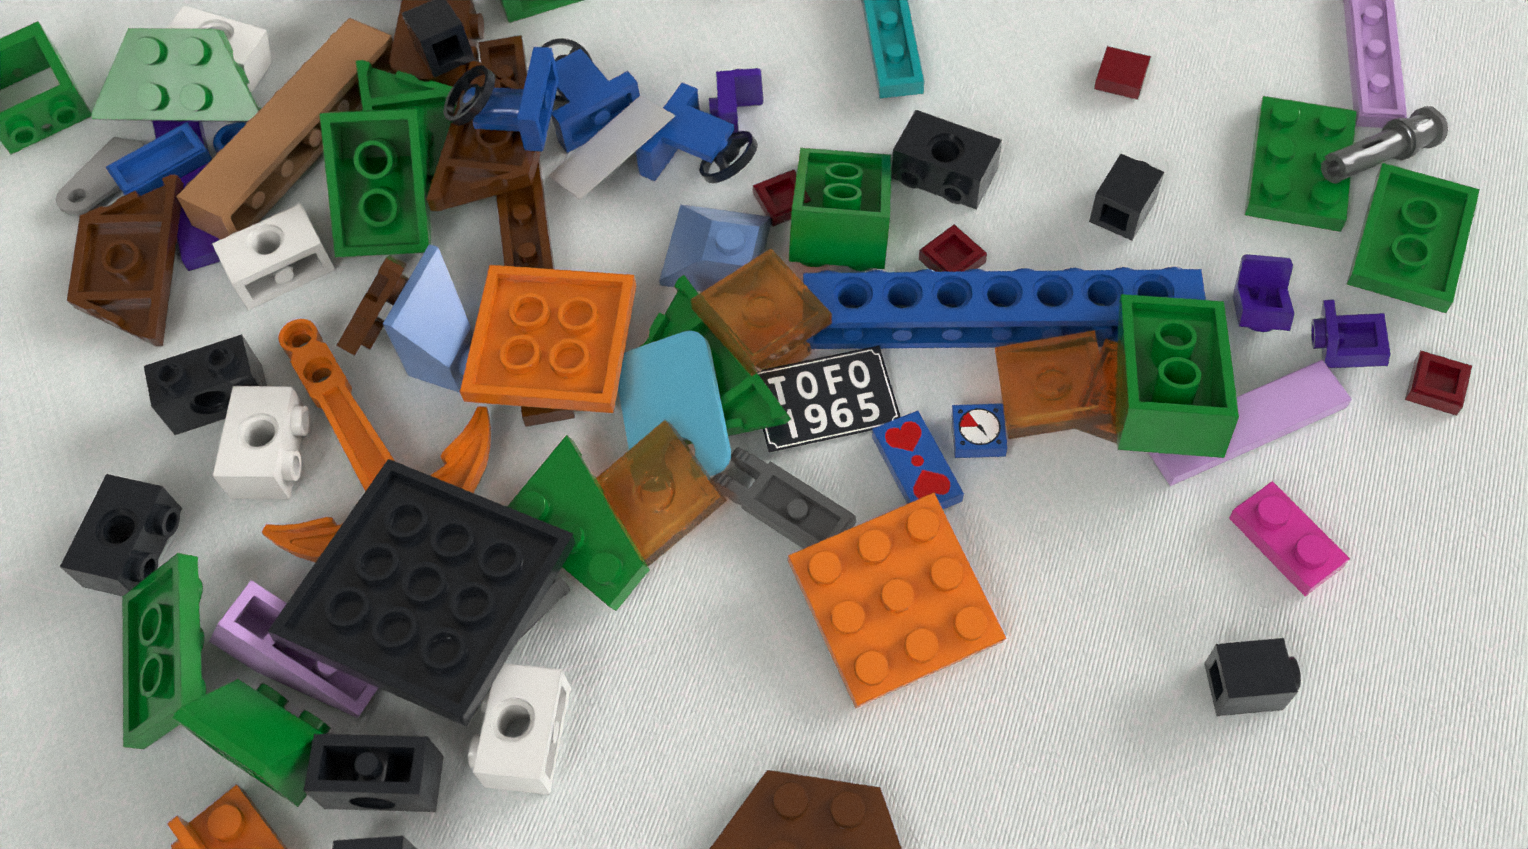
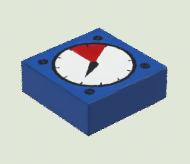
[951,403,1008,458]

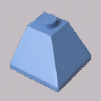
[659,204,771,299]
[383,244,473,393]

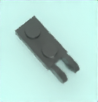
[711,447,857,549]

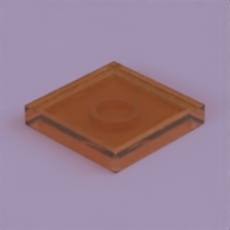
[691,248,832,376]
[995,330,1112,439]
[596,420,727,567]

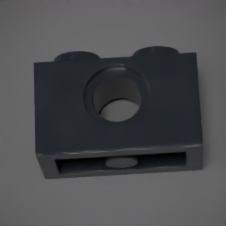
[891,110,1002,210]
[144,334,267,435]
[60,474,182,596]
[304,734,444,812]

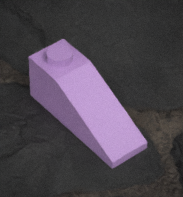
[209,580,378,718]

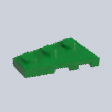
[507,435,650,611]

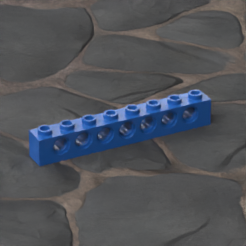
[803,267,1206,349]

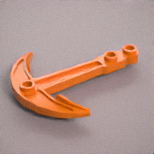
[261,319,491,563]

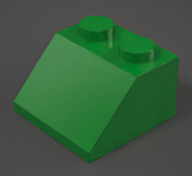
[172,679,331,807]

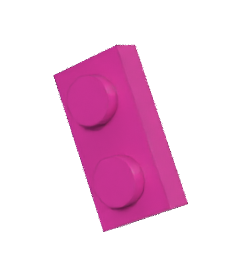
[1229,481,1350,597]

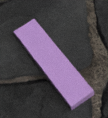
[1343,0,1407,128]
[1148,360,1352,486]

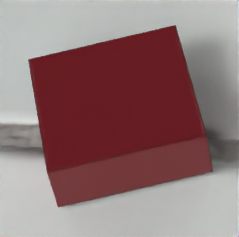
[1094,46,1151,100]
[752,169,811,227]
[919,224,987,272]
[1405,351,1472,416]

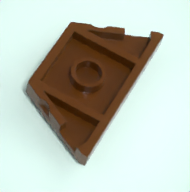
[426,61,551,212]
[67,175,184,346]
[336,255,409,356]
[710,770,902,849]

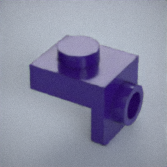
[709,68,764,134]
[1232,254,1295,332]
[1311,299,1391,368]

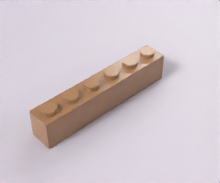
[177,18,395,239]

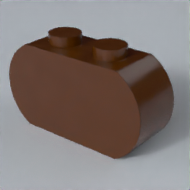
[389,0,484,101]

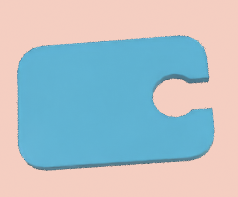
[618,331,731,493]

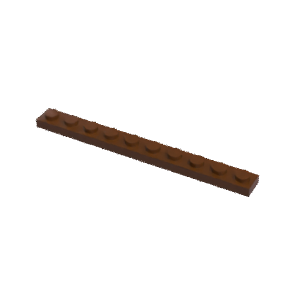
[478,35,575,427]

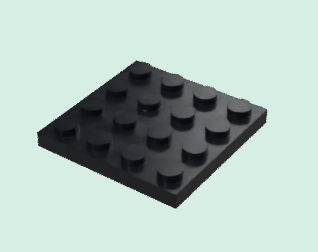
[268,459,575,727]

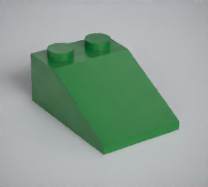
[319,108,431,257]
[789,148,891,271]
[1115,294,1239,458]

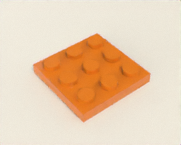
[460,265,636,413]
[787,493,1007,709]

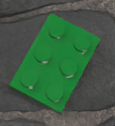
[1244,96,1357,232]
[1347,163,1480,313]
[122,553,206,749]

